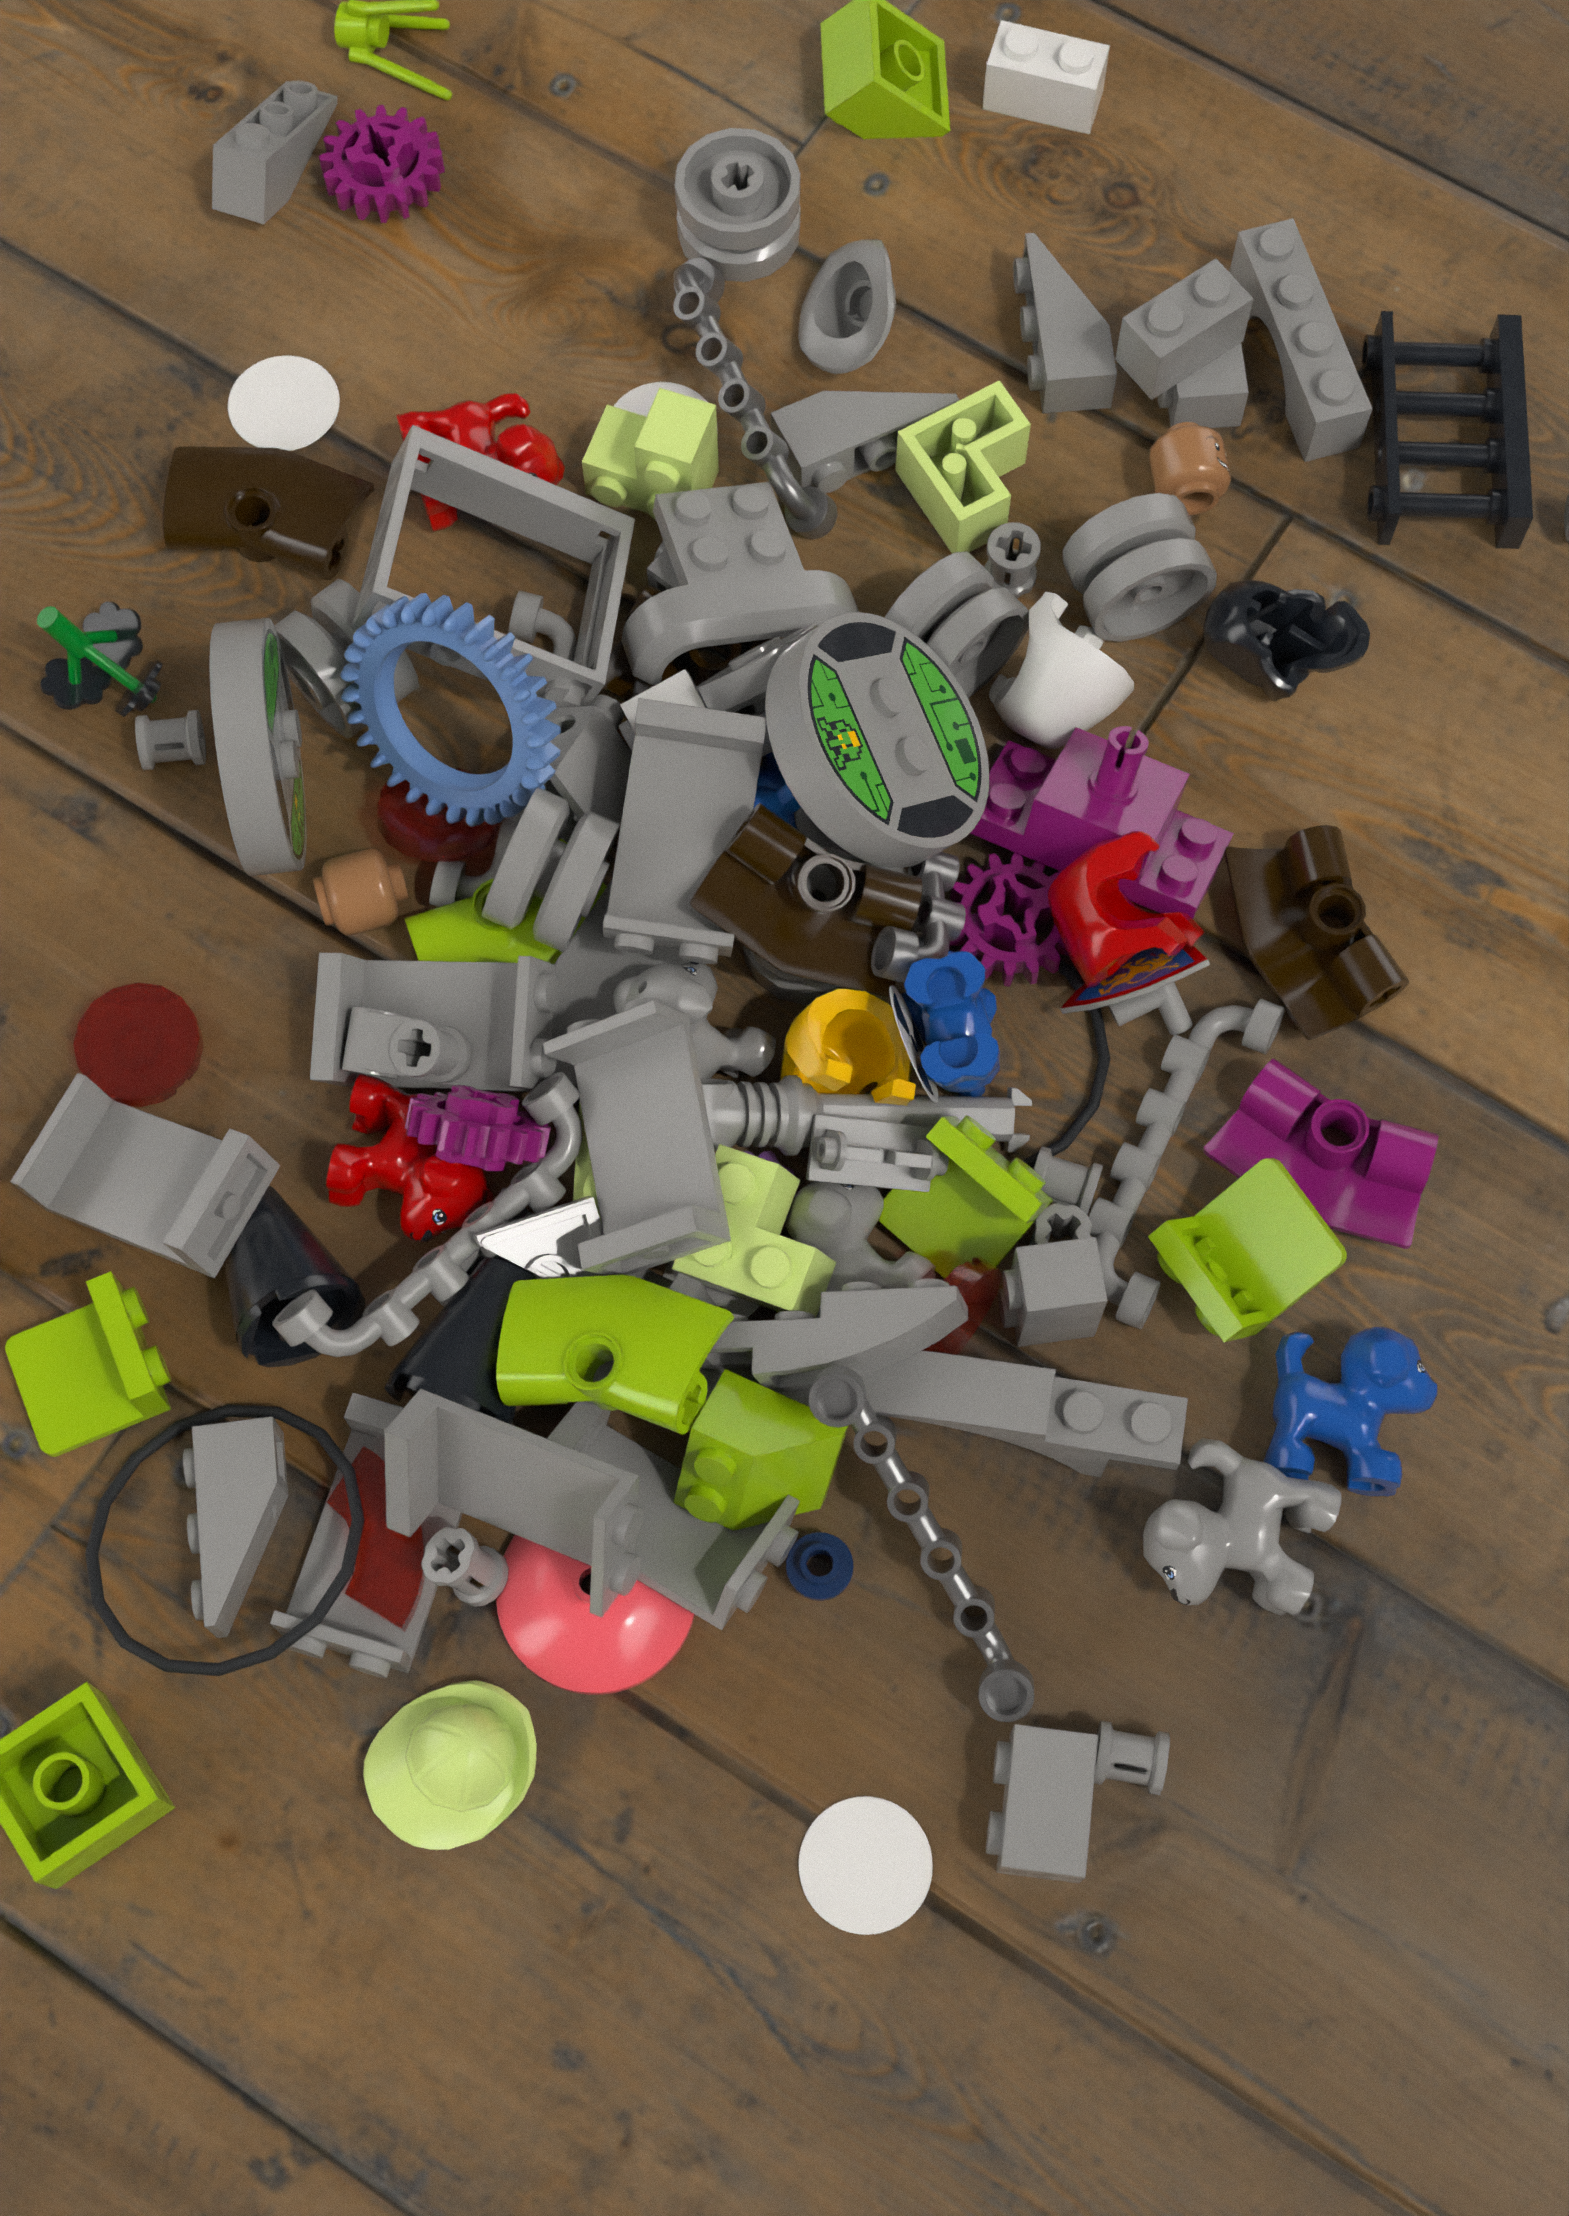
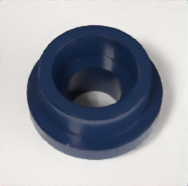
[786,1532,853,1601]

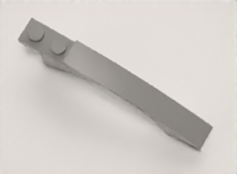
[699,1351,1188,1477]

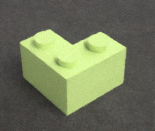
[895,380,1031,554]
[582,388,719,520]
[672,1144,837,1318]

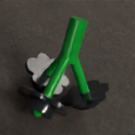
[37,601,163,717]

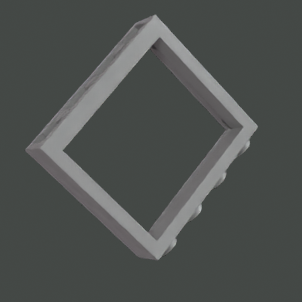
[352,425,635,707]

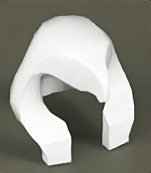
[989,592,1134,749]

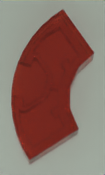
[327,1446,425,1632]

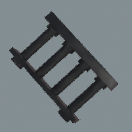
[1362,311,1533,549]

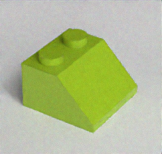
[820,0,950,139]
[673,1369,849,1531]

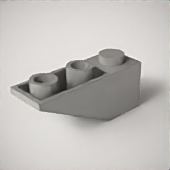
[212,81,338,224]
[1013,233,1117,414]
[770,391,960,493]
[183,1417,288,1638]

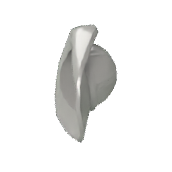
[798,239,896,374]

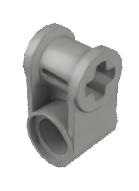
[342,1007,471,1083]

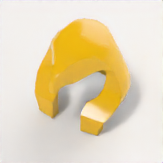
[780,989,916,1106]

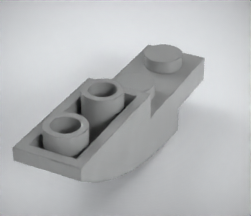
[701,1278,968,1392]

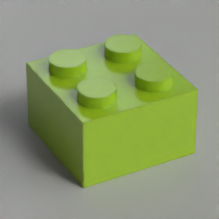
[0,1682,175,1889]

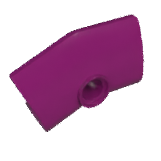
[1203,1058,1439,1249]

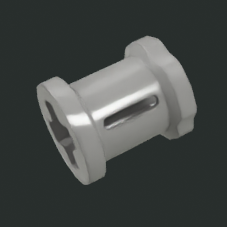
[984,522,1041,598]
[135,710,206,770]
[1033,1146,1103,1215]
[1029,1203,1092,1246]
[422,1527,509,1607]
[1094,1721,1170,1795]

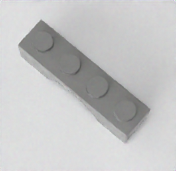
[1229,218,1372,462]

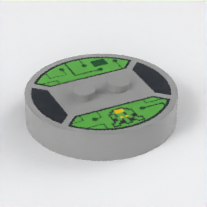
[765,612,989,868]
[209,618,307,876]

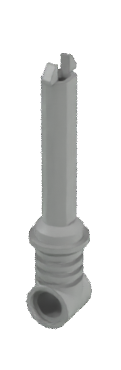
[701,1075,1032,1156]

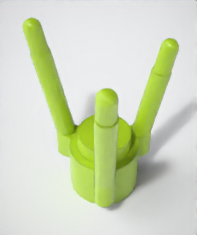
[334,0,452,101]

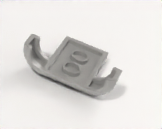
[621,482,859,685]

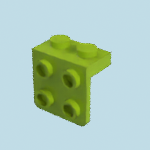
[879,1115,1053,1294]
[1148,1158,1347,1343]
[5,1271,171,1457]

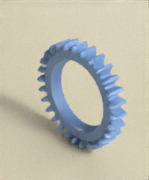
[340,593,561,827]

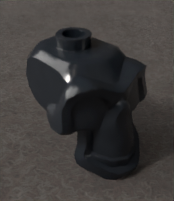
[1203,580,1370,702]

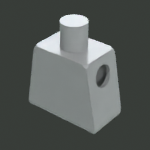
[544,695,632,848]

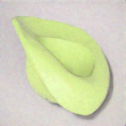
[363,1680,537,1850]

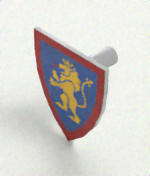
[1060,944,1210,1035]

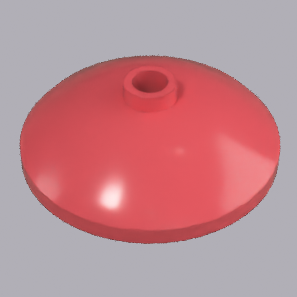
[496,1535,695,1695]

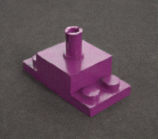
[970,726,1234,919]

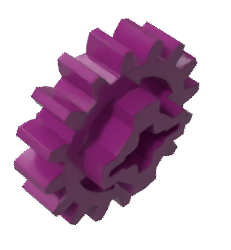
[319,105,445,223]
[949,852,1069,987]
[405,1085,551,1171]

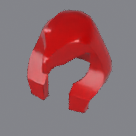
[1047,831,1205,987]

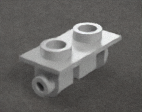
[806,1114,949,1192]

